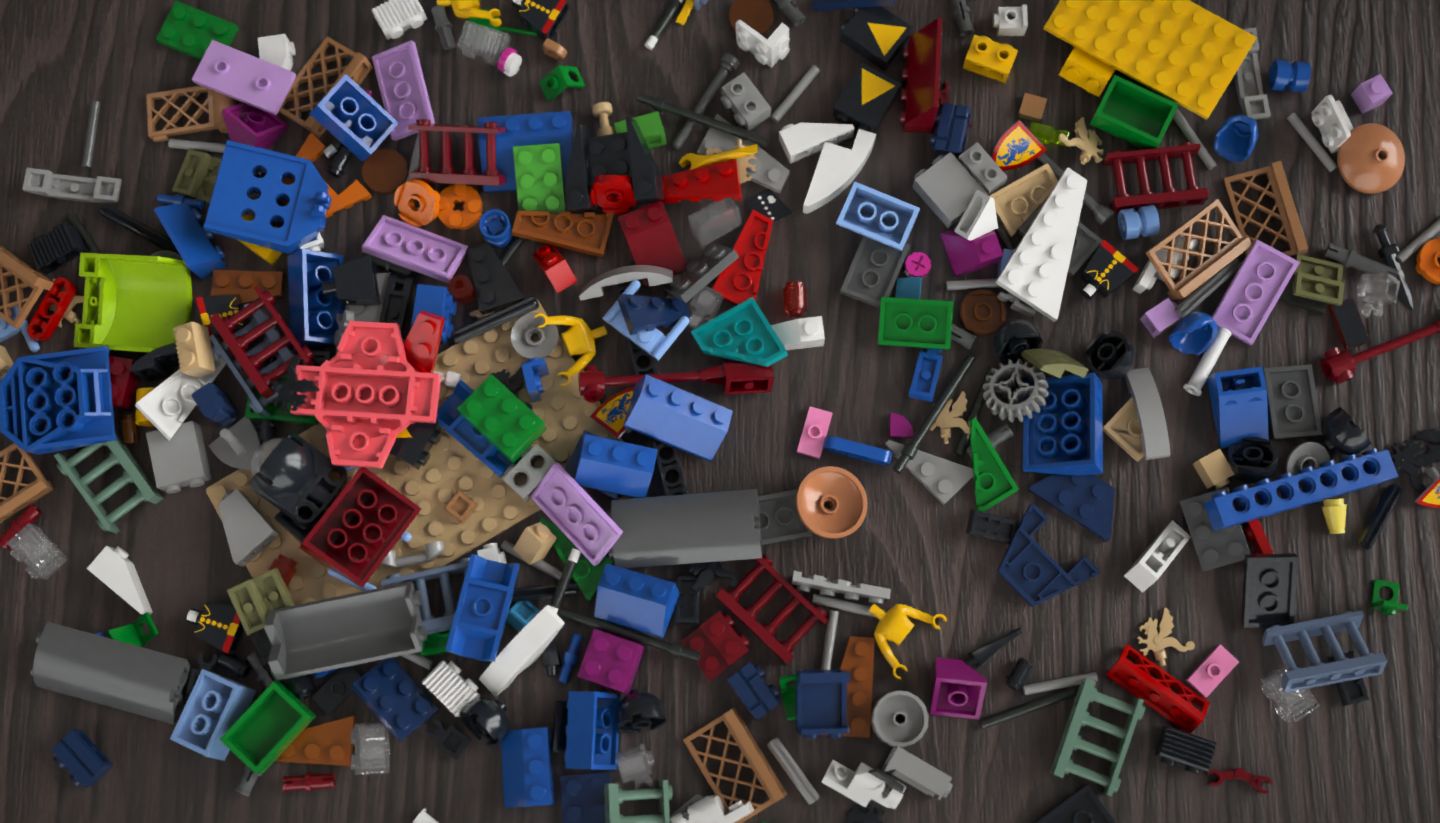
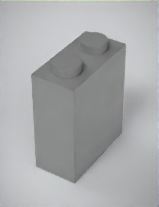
[912,152,987,229]
[146,421,212,494]

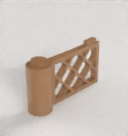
[146,86,237,142]

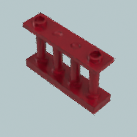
[408,119,506,186]
[1102,142,1209,214]
[209,285,315,399]
[716,554,828,665]

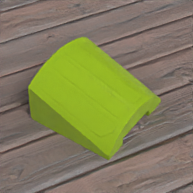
[74,253,192,353]

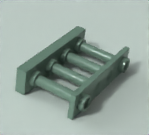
[54,432,164,534]
[1050,679,1145,797]
[604,780,672,823]

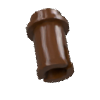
[120,414,139,445]

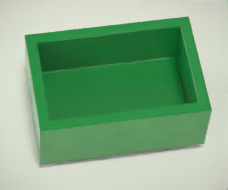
[1089,75,1179,150]
[457,374,547,463]
[219,682,316,774]

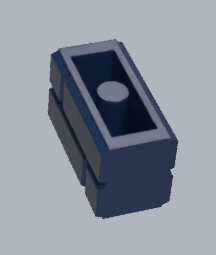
[930,103,972,157]
[192,383,240,427]
[727,662,781,721]
[51,729,113,787]

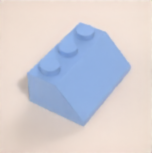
[836,181,920,251]
[170,669,256,761]

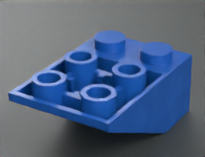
[1207,367,1269,449]

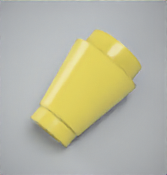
[1321,498,1347,534]

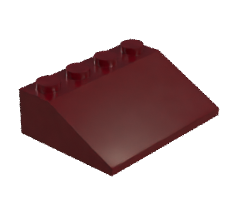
[900,18,943,134]
[299,467,422,588]

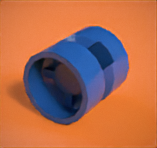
[1269,60,1311,93]
[479,209,514,248]

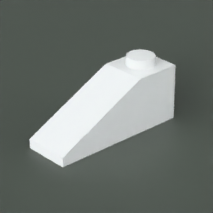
[258,34,296,71]
[779,122,854,164]
[771,316,825,350]
[1124,520,1191,593]
[87,546,152,615]

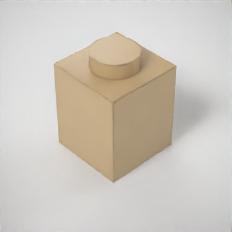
[1193,449,1234,489]
[513,522,557,565]

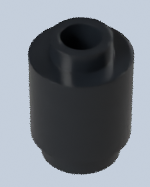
[283,674,314,700]

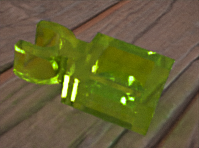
[1028,122,1070,146]

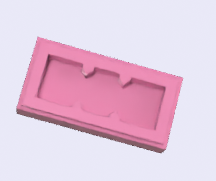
[797,407,833,460]
[1186,644,1239,698]

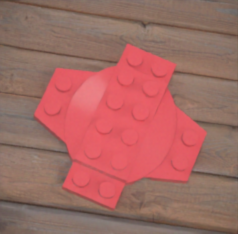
[290,321,441,468]

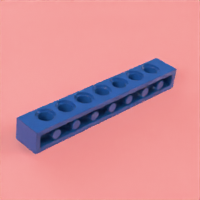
[1204,448,1399,531]

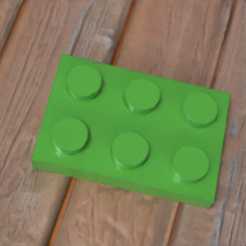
[513,143,566,213]

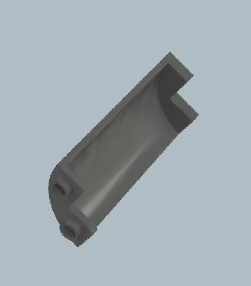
[607,489,762,568]
[263,581,427,681]
[30,621,191,725]

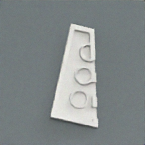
[135,350,226,441]

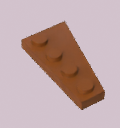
[512,211,614,258]
[820,636,875,738]

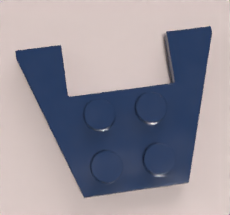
[997,503,1100,607]

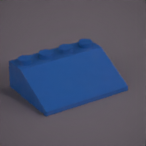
[478,111,574,193]
[1023,373,1103,476]

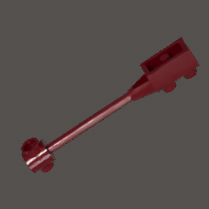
[1321,319,1440,385]
[578,359,774,402]

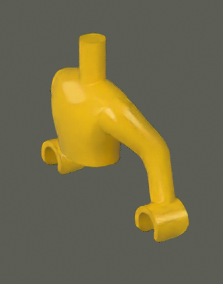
[437,0,502,27]
[533,313,607,387]
[868,604,947,680]

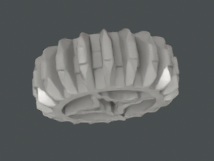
[983,359,1049,422]

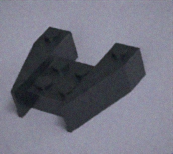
[565,117,665,214]

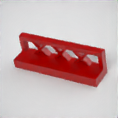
[1106,644,1210,734]

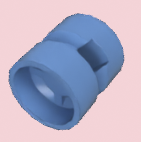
[1118,205,1160,240]

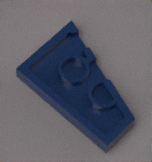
[618,294,691,335]

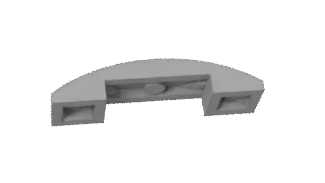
[1234,27,1270,120]
[22,168,122,203]
[579,265,673,301]
[1124,368,1171,460]

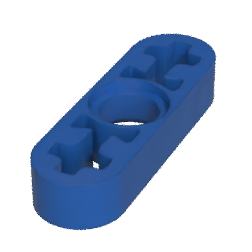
[823,436,893,466]

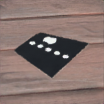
[747,189,793,223]

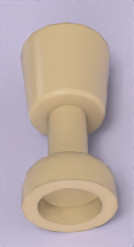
[592,102,616,137]

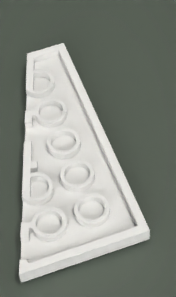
[995,168,1087,322]

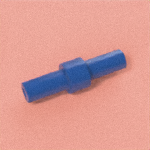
[157,194,205,209]
[558,634,583,684]

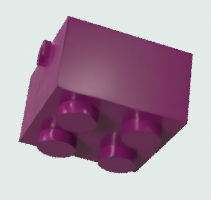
[577,629,645,695]

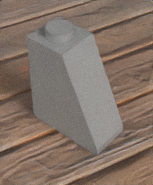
[218,488,280,567]

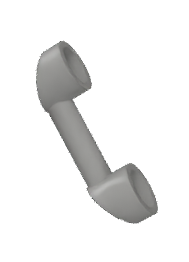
[381,541,444,568]

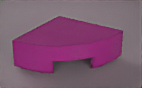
[889,413,914,438]

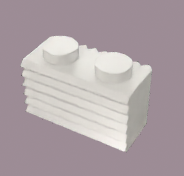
[371,0,427,40]
[422,660,481,717]

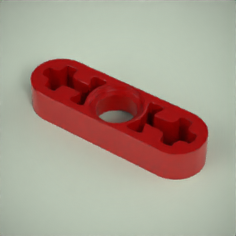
[27,277,76,342]

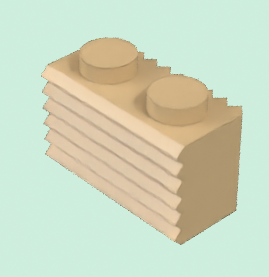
[173,322,216,378]

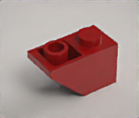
[532,244,577,294]

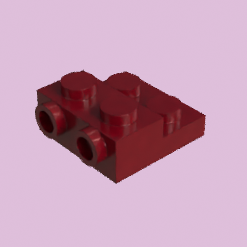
[680,611,750,681]

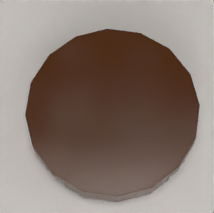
[729,0,774,35]
[362,149,409,195]
[958,289,1007,337]

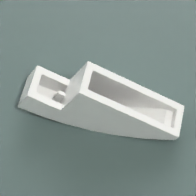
[803,129,877,214]
[479,605,565,697]

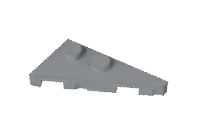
[884,440,973,505]

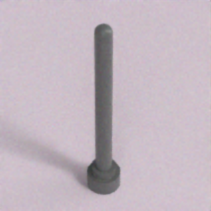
[672,53,740,150]
[1036,153,1115,226]

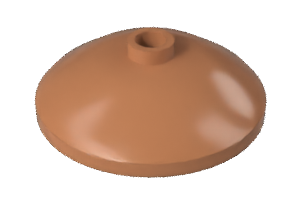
[1337,123,1405,194]
[796,466,868,539]

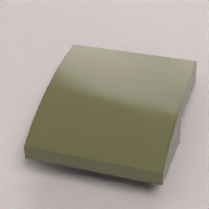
[172,149,222,204]
[1292,254,1345,306]
[1021,349,1089,378]
[227,567,294,635]

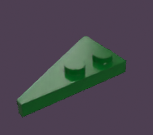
[969,417,1019,512]
[539,518,614,602]

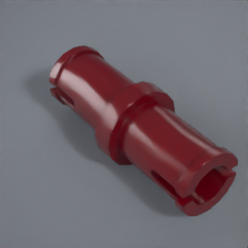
[0,503,42,550]
[282,772,336,792]

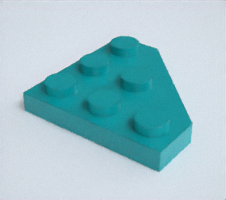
[691,297,788,367]

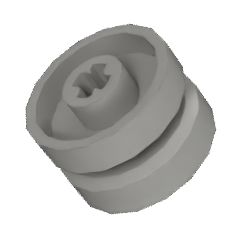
[871,691,929,747]

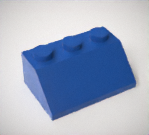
[309,74,399,162]
[153,203,227,280]
[574,434,658,498]
[594,564,680,638]
[564,691,621,770]
[501,727,555,808]

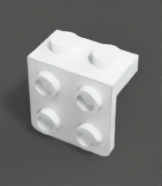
[736,19,790,68]
[1311,94,1353,153]

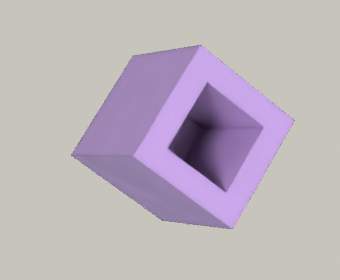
[1351,74,1393,114]
[1140,298,1181,338]

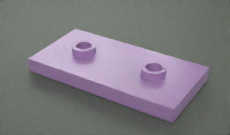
[192,40,296,116]
[372,40,435,141]
[362,215,468,283]
[1211,239,1300,346]
[530,463,623,566]

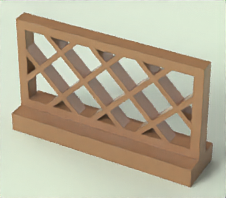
[279,36,373,138]
[1223,161,1308,257]
[1145,199,1253,301]
[0,245,54,329]
[0,443,55,524]
[683,707,787,823]

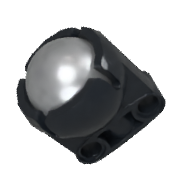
[249,432,347,527]

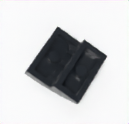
[130,343,180,382]

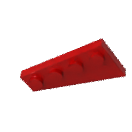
[650,158,742,204]
[710,210,774,306]
[403,310,445,373]

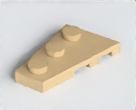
[990,163,1058,238]

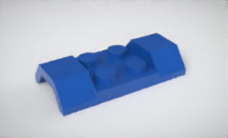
[436,380,522,477]
[445,554,520,661]

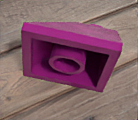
[222,103,288,150]
[940,229,1003,277]
[930,657,987,720]

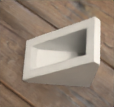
[954,190,998,241]

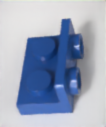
[521,357,549,403]

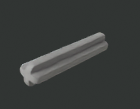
[767,737,819,804]

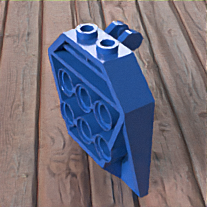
[203,140,332,254]
[0,346,117,455]

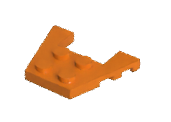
[281,133,372,218]

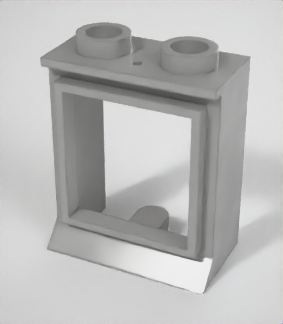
[881,746,953,800]

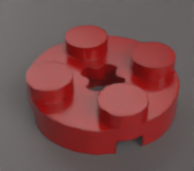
[590,175,637,214]

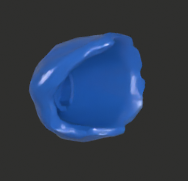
[1213,114,1259,162]
[1168,312,1218,356]

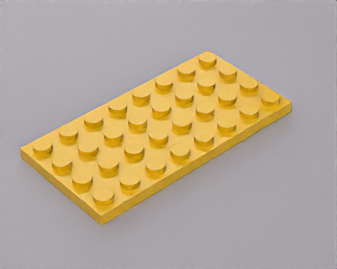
[1044,0,1257,120]

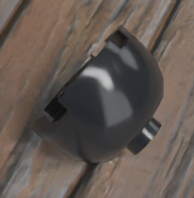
[993,318,1043,363]
[1085,330,1135,379]
[1322,407,1371,455]
[1228,437,1279,484]
[616,689,666,733]
[459,698,509,748]

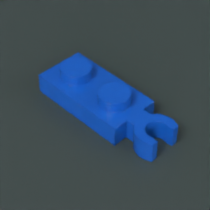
[909,348,943,402]

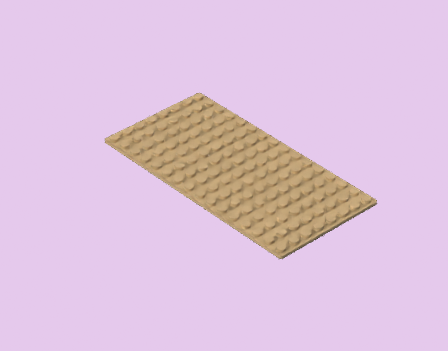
[206,300,623,605]

